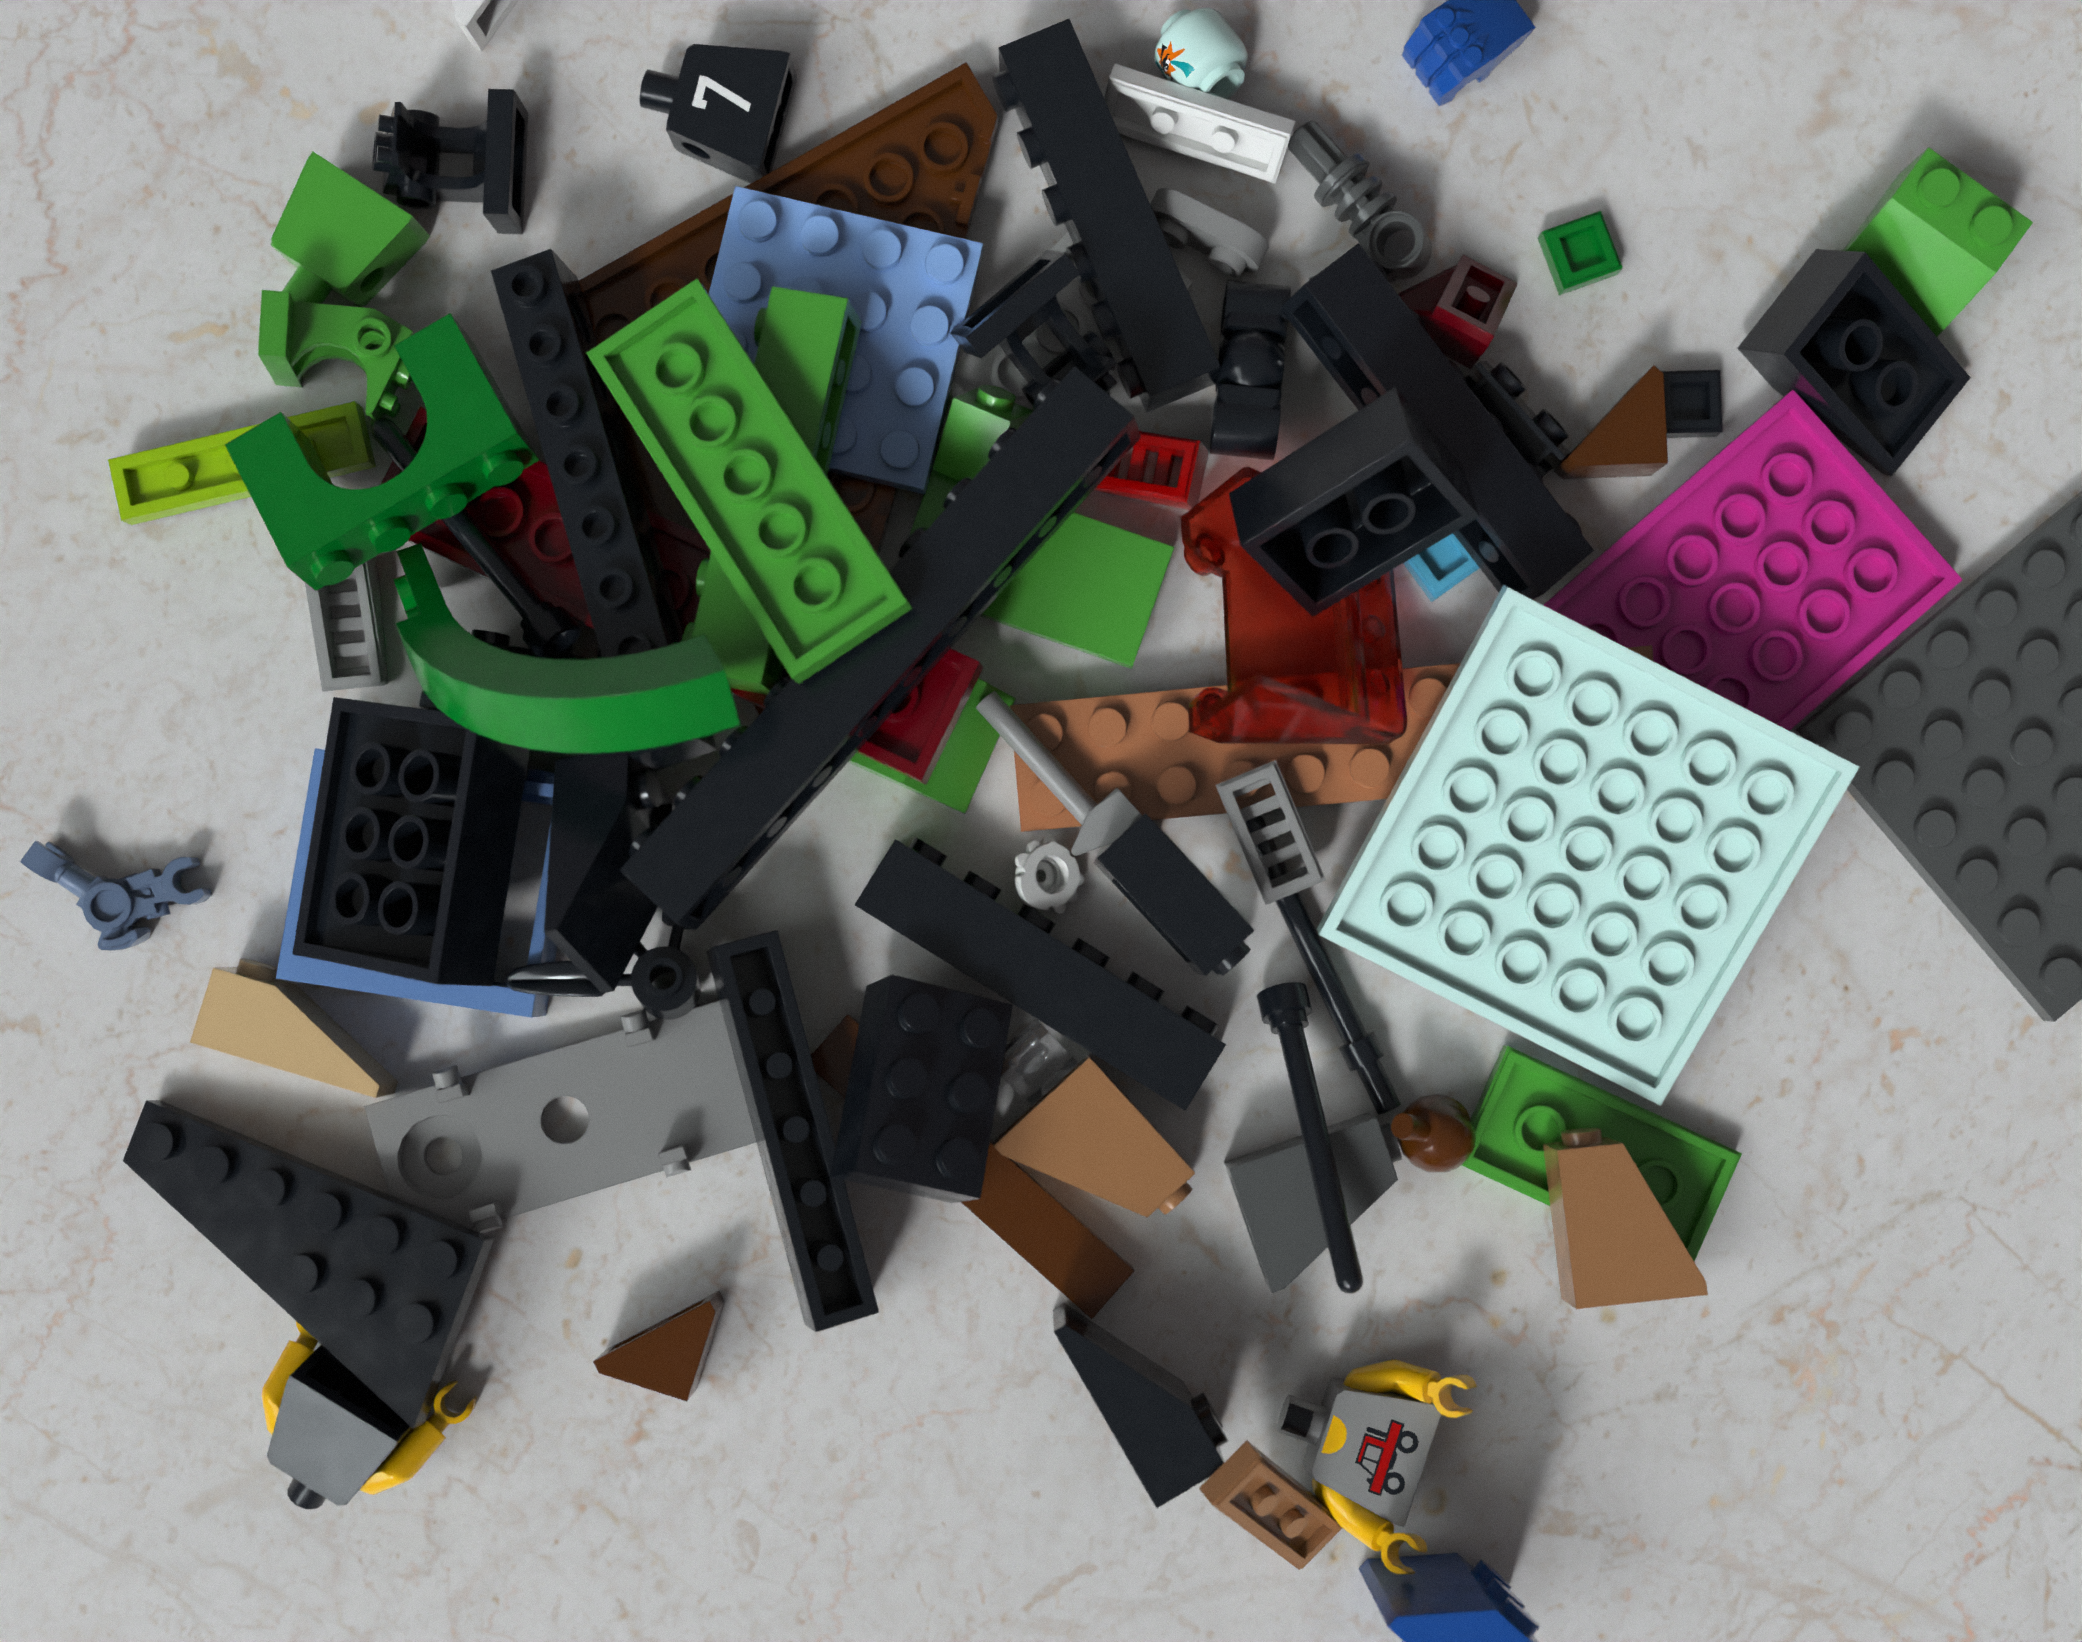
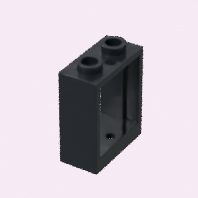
[1094,813,1255,976]

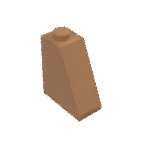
[994,1054,1195,1218]
[1543,1128,1708,1309]

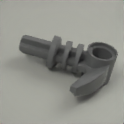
[1288,121,1432,283]

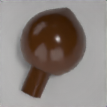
[1391,1094,1476,1172]

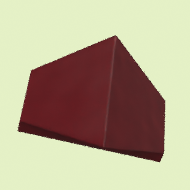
[1397,254,1518,369]

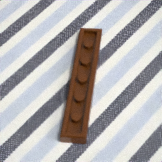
[811,1014,1134,1319]

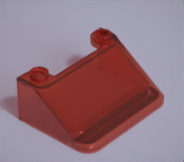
[1181,467,1408,744]

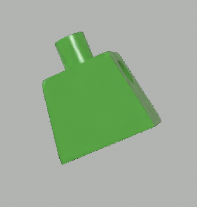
[271,151,430,307]

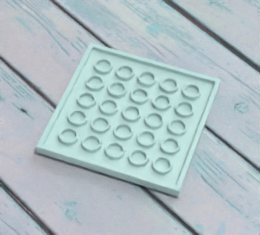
[1317,585,1859,1106]

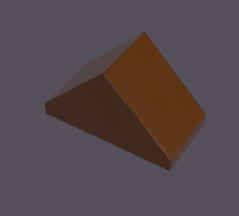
[1554,365,1668,479]
[593,1291,725,1401]

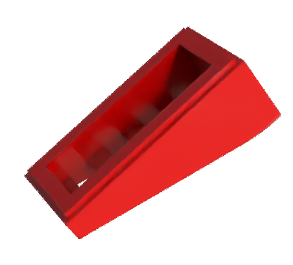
[1094,431,1208,511]

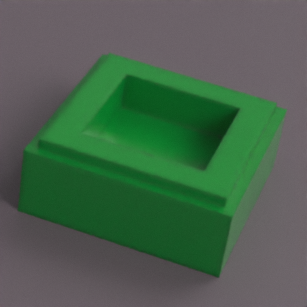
[1538,211,1623,296]

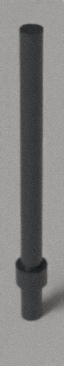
[1245,815,1401,1115]

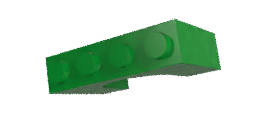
[225,313,539,591]

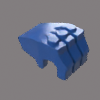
[1402,0,1536,106]

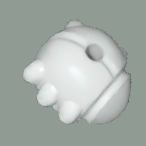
[1014,834,1084,914]

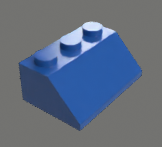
[1359,1553,1540,1642]

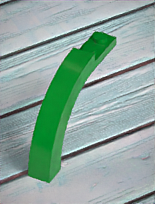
[393,543,741,753]

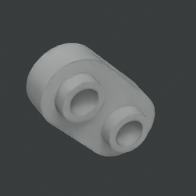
[1150,188,1269,277]

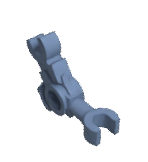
[20,841,212,951]

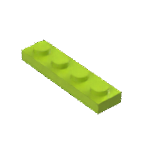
[108,401,376,525]

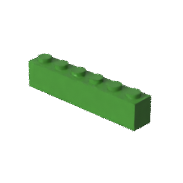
[682,286,862,695]

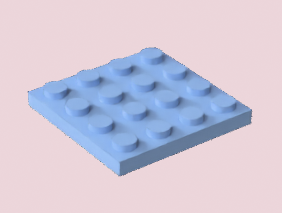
[709,186,984,494]

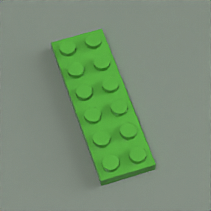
[586,279,913,684]

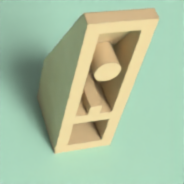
[190,958,398,1098]

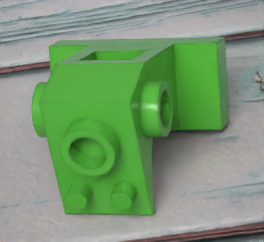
[258,290,414,426]

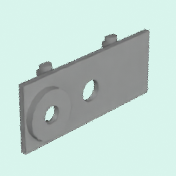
[364,1001,756,1233]

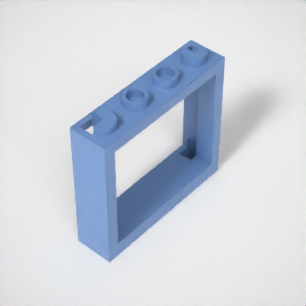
[276,748,557,1018]

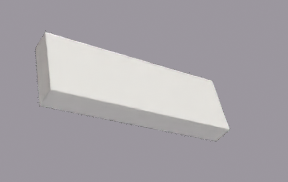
[1104,64,1295,184]

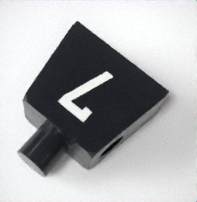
[639,44,797,184]

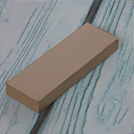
[1199,1440,1342,1570]

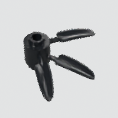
[506,912,701,1020]

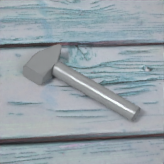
[976,691,1143,855]

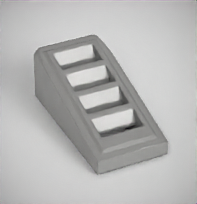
[305,556,389,692]
[1216,760,1326,905]

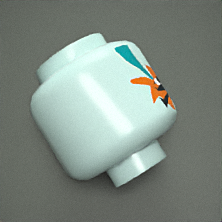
[1154,8,1248,99]

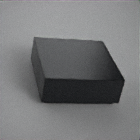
[1662,370,1723,438]

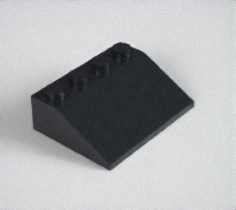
[293,697,530,986]

